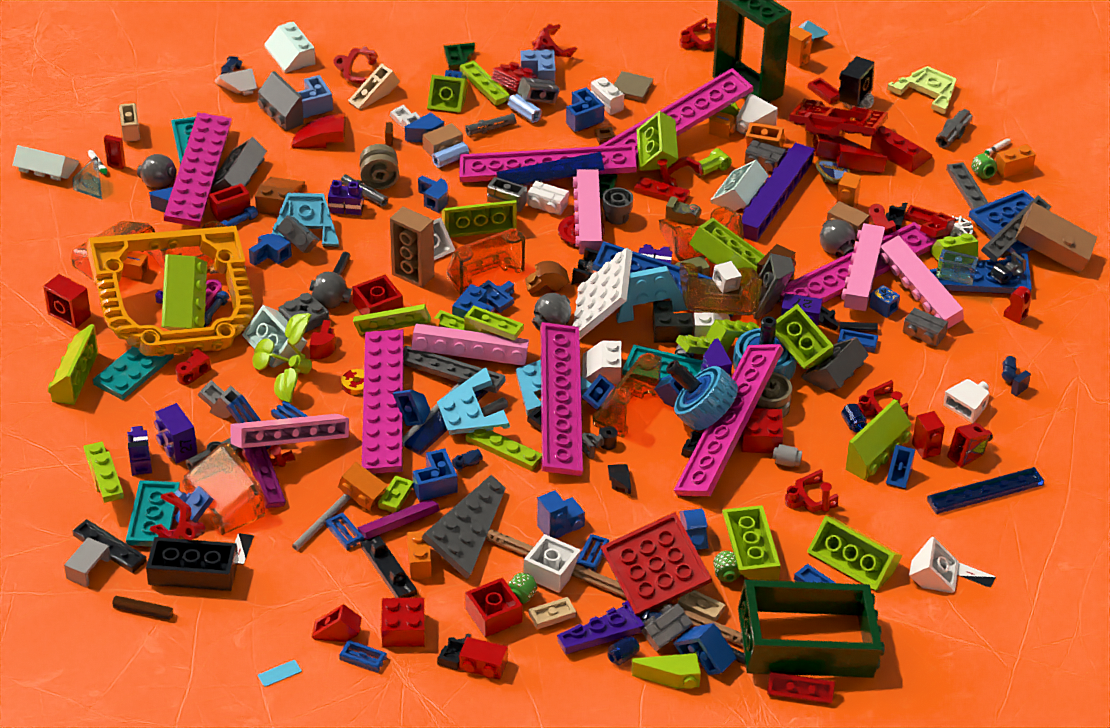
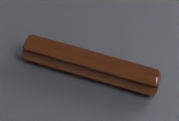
[112,595,173,620]

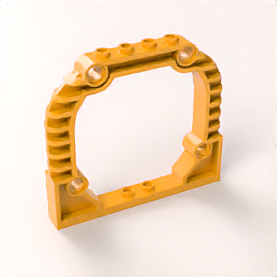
[87,226,254,356]

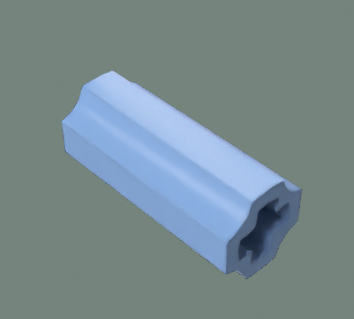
[508,94,542,123]
[432,142,469,168]

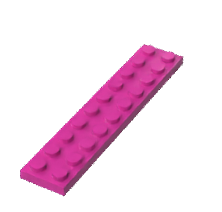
[600,68,753,160]
[164,113,232,227]
[459,144,636,182]
[780,222,937,303]
[540,322,583,476]
[362,329,404,474]
[674,344,784,496]

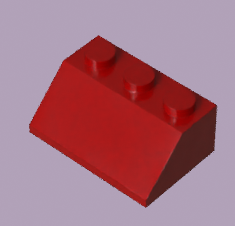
[870,126,933,173]

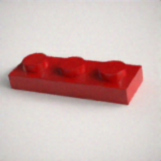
[634,177,690,203]
[767,672,835,703]

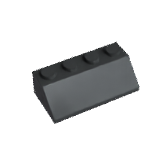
[210,136,267,194]

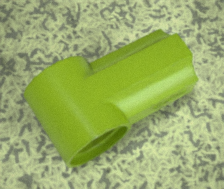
[698,148,732,176]

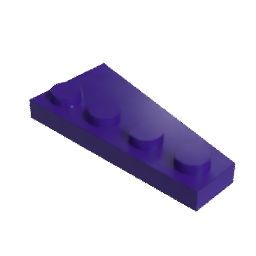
[557,601,644,654]

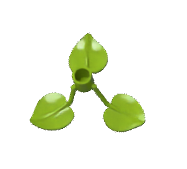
[252,313,312,403]

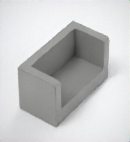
[64,538,111,587]

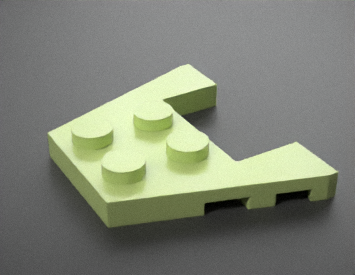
[887,66,957,114]

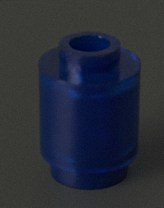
[841,404,867,432]
[608,637,640,665]

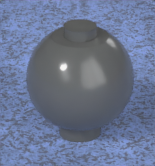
[137,154,177,189]
[819,219,856,256]
[309,272,352,309]
[532,293,571,330]

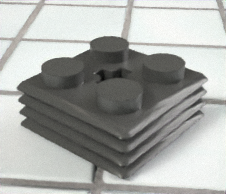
[278,292,330,333]

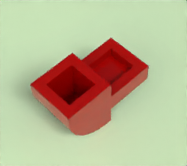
[920,212,956,240]
[309,320,336,359]

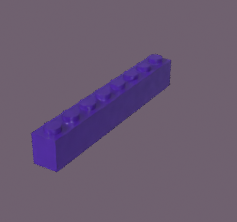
[736,143,815,242]

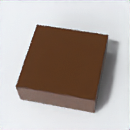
[385,122,393,147]
[595,127,615,145]

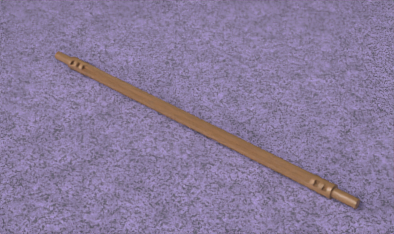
[486,529,743,647]

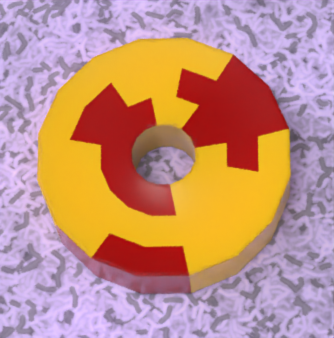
[341,369,364,396]

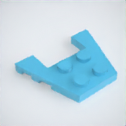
[271,193,339,247]
[616,266,689,323]
[516,360,592,416]
[437,368,510,435]

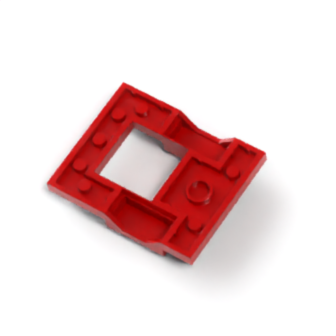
[789,99,888,138]

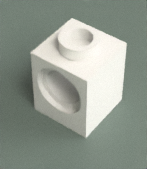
[712,261,742,293]

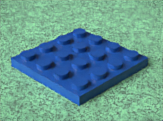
[968,190,1034,255]

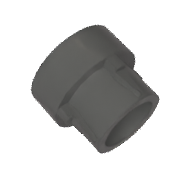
[602,187,633,225]

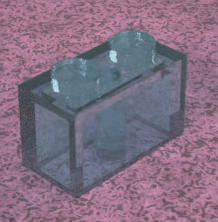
[936,249,979,285]

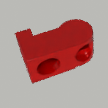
[869,204,896,236]
[1003,286,1031,324]
[175,348,211,385]

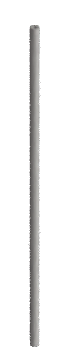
[292,382,462,551]

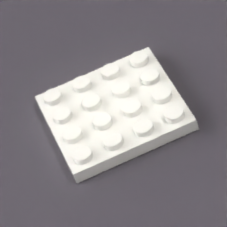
[572,248,633,340]

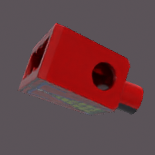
[947,423,993,468]

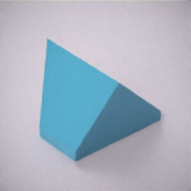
[799,20,828,42]

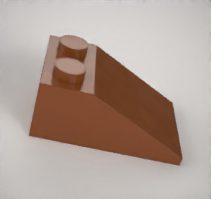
[255,177,305,216]

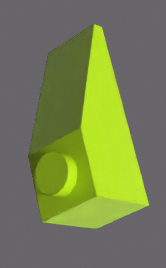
[631,653,701,689]

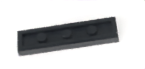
[72,519,147,573]

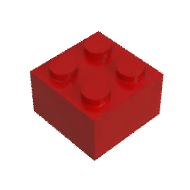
[43,274,91,329]
[352,275,403,315]
[742,408,783,453]
[465,577,523,637]
[381,598,425,647]

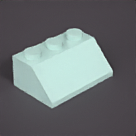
[264,21,316,73]
[12,145,79,181]
[710,160,769,211]
[242,305,307,368]

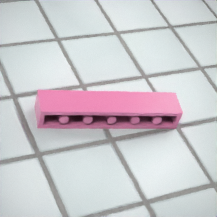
[573,170,602,254]
[841,223,885,311]
[880,235,964,329]
[411,324,529,366]
[231,414,349,448]

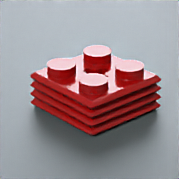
[491,62,537,91]

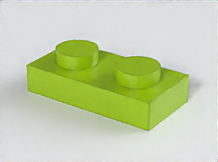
[378,476,413,513]

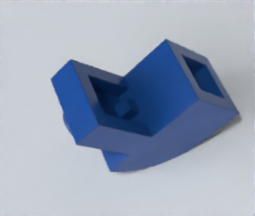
[418,175,448,213]
[249,234,292,266]
[679,508,709,550]

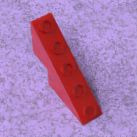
[812,133,887,173]

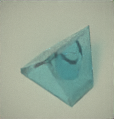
[73,156,102,200]

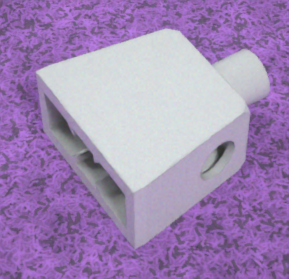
[943,379,989,423]

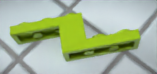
[434,305,524,341]
[676,319,759,354]
[83,441,124,503]

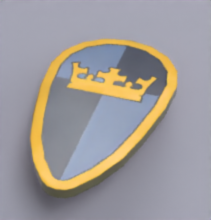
[816,160,850,185]

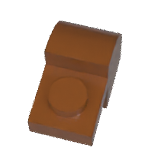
[525,261,570,295]

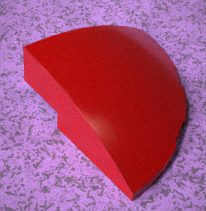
[291,113,345,148]

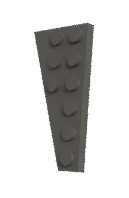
[421,475,506,579]

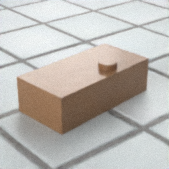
[1015,202,1097,273]
[390,207,435,288]

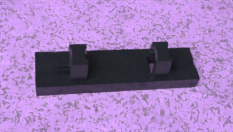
[361,535,417,598]

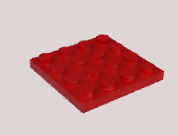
[600,512,712,616]

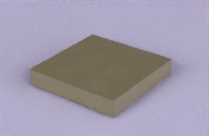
[614,71,653,102]

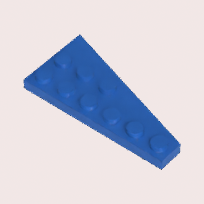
[929,253,1032,294]

